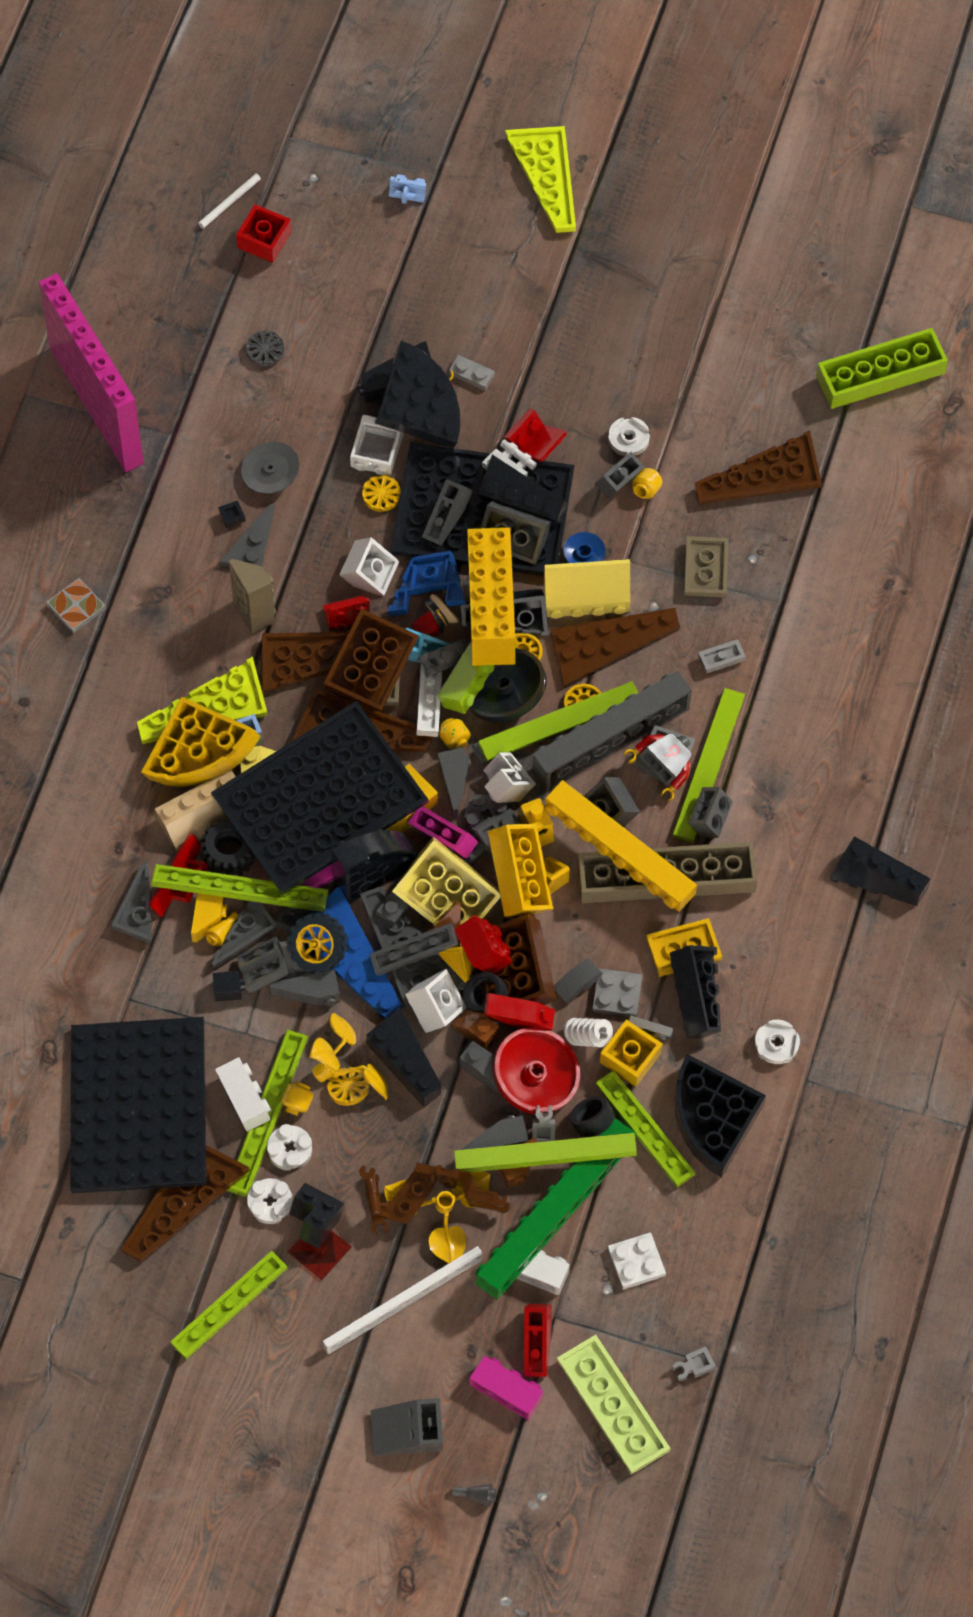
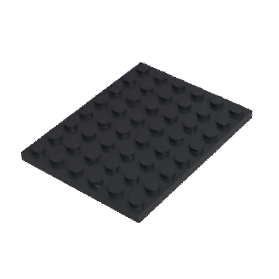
[390,442,575,576]
[211,701,429,895]
[70,1017,207,1194]

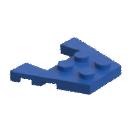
[387,551,466,617]

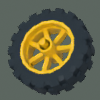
[287,913,348,973]

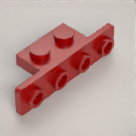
[149,834,209,917]

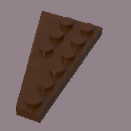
[551,608,680,688]
[121,1145,250,1263]

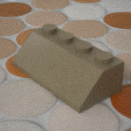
[229,559,276,634]

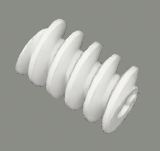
[564,1018,613,1047]

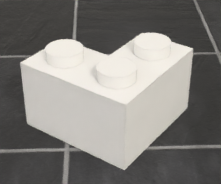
[483,752,536,803]

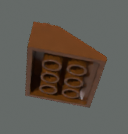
[324,609,419,712]
[477,914,557,1005]

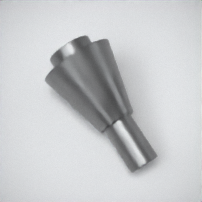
[452,1484,496,1507]

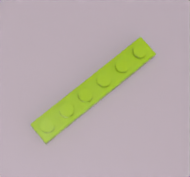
[596,1070,695,1188]
[170,1251,287,1360]

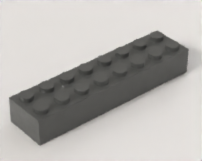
[532,671,692,792]

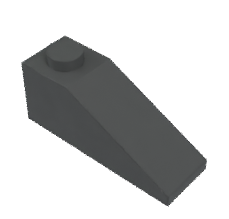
[422,479,473,545]
[438,747,471,819]
[269,969,340,1007]
[459,1041,504,1098]
[461,1115,528,1150]

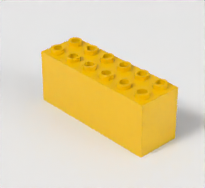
[467,528,515,666]

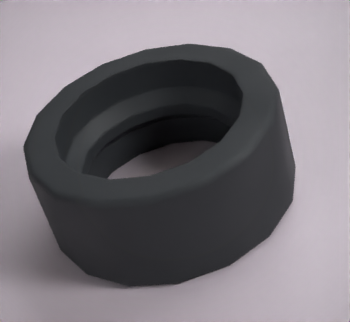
[463,972,508,1016]
[570,1096,615,1138]

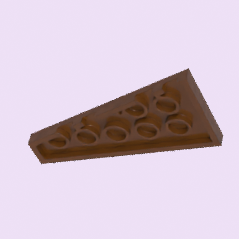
[695,430,822,505]
[262,631,350,694]
[291,689,434,753]

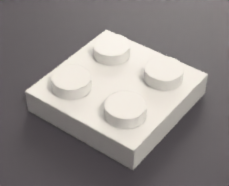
[608,1232,666,1290]

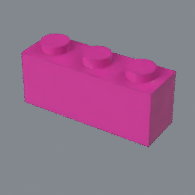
[408,806,478,860]
[469,1356,543,1420]

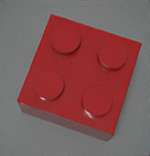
[236,204,292,263]
[454,915,512,974]

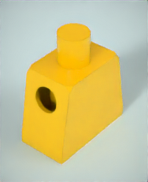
[517,798,554,847]

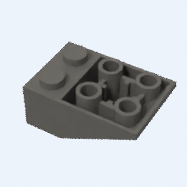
[371,1398,443,1456]

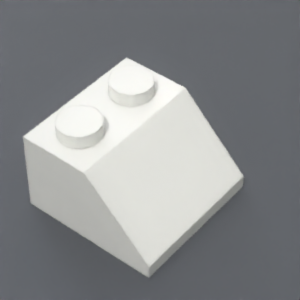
[340,537,399,596]
[405,969,467,1033]

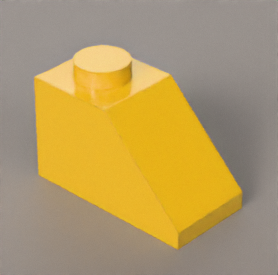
[191,893,228,943]

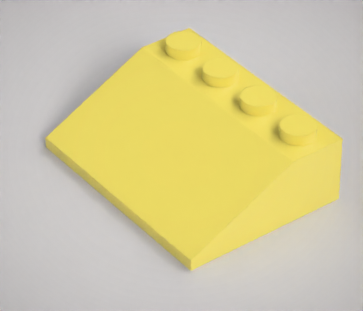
[543,559,630,619]
[392,837,500,946]

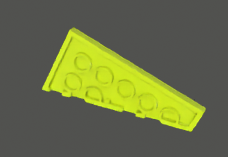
[505,126,576,233]
[137,656,268,744]

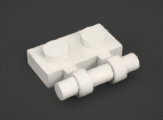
[482,439,537,476]

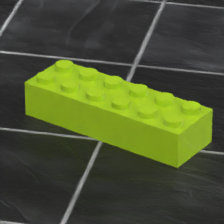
[816,328,948,409]

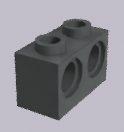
[688,787,733,838]

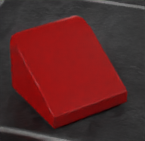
[411,611,439,637]

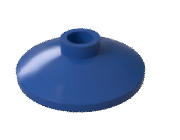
[564,532,606,563]

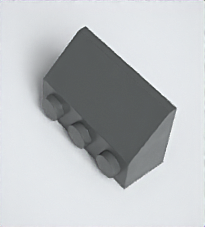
[481,500,552,564]

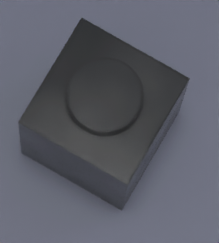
[212,971,245,1002]

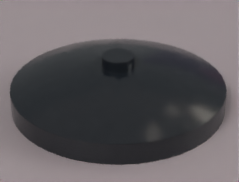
[468,648,547,722]

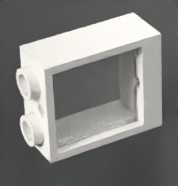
[350,415,403,476]

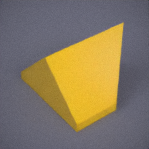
[543,856,570,894]
[438,947,476,983]

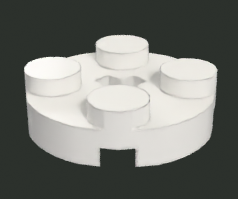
[608,417,650,456]
[755,1020,800,1064]
[267,1124,312,1170]
[247,1178,293,1224]

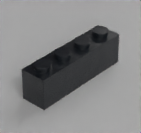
[459,588,548,636]
[830,836,931,906]
[670,945,721,1039]

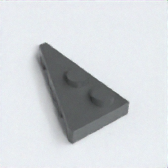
[221,504,275,567]
[111,861,152,944]
[211,901,278,969]

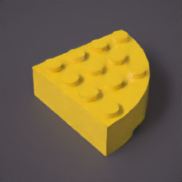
[141,697,261,787]

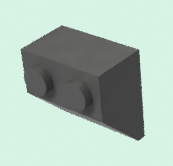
[584,777,640,827]

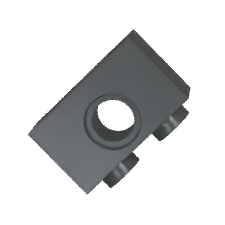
[595,452,645,499]

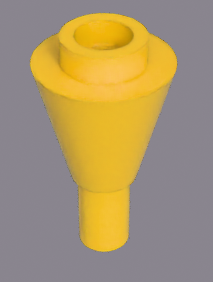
[205,912,239,946]

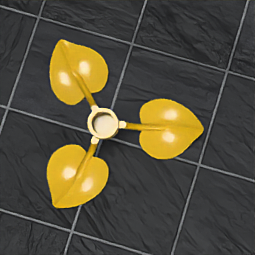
[309,1013,388,1101]
[384,1171,490,1264]

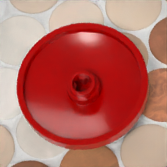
[492,1027,580,1114]

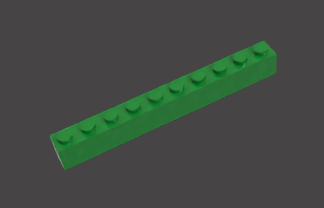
[475,1118,637,1300]

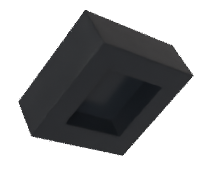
[218,500,246,528]

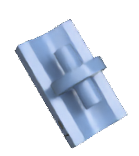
[389,174,426,204]

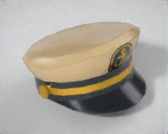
[425,594,459,634]

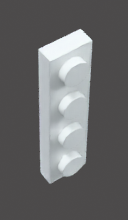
[416,663,442,737]

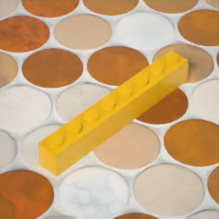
[545,780,697,912]

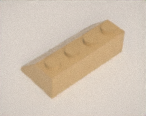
[155,770,236,853]

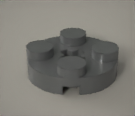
[465,794,507,835]

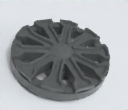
[246,330,285,366]

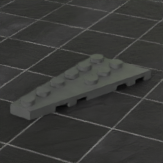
[360,887,466,1011]

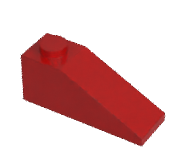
[484,993,555,1031]
[524,1304,552,1377]

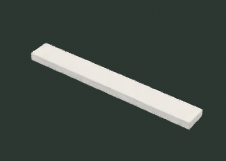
[323,1246,482,1354]

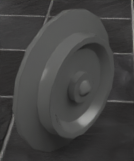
[241,442,300,494]

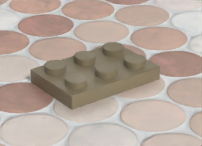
[684,536,729,598]

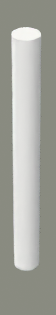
[198,174,261,229]

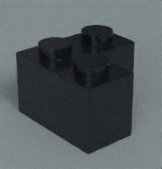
[289,1183,344,1249]

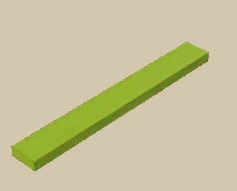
[478,681,638,762]
[673,688,745,844]
[151,864,328,912]
[227,1029,308,1197]
[454,1133,637,1173]

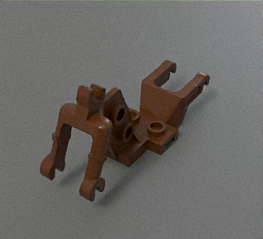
[359,1163,510,1236]

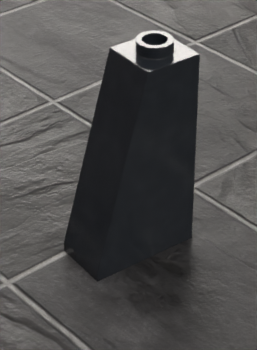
[357,341,431,403]

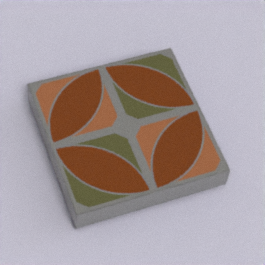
[46,578,106,634]

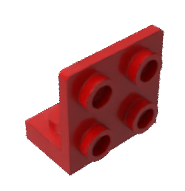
[504,408,567,462]
[323,595,370,631]

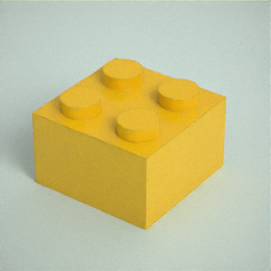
[600,1019,663,1087]

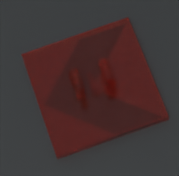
[288,1231,352,1280]

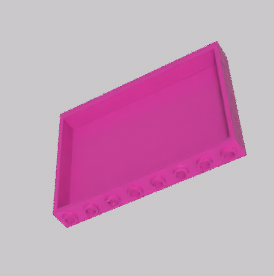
[39,273,144,473]

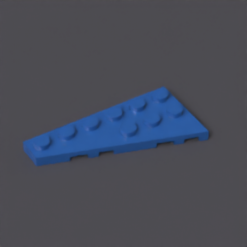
[304,887,402,1020]

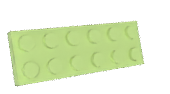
[557,1335,671,1475]

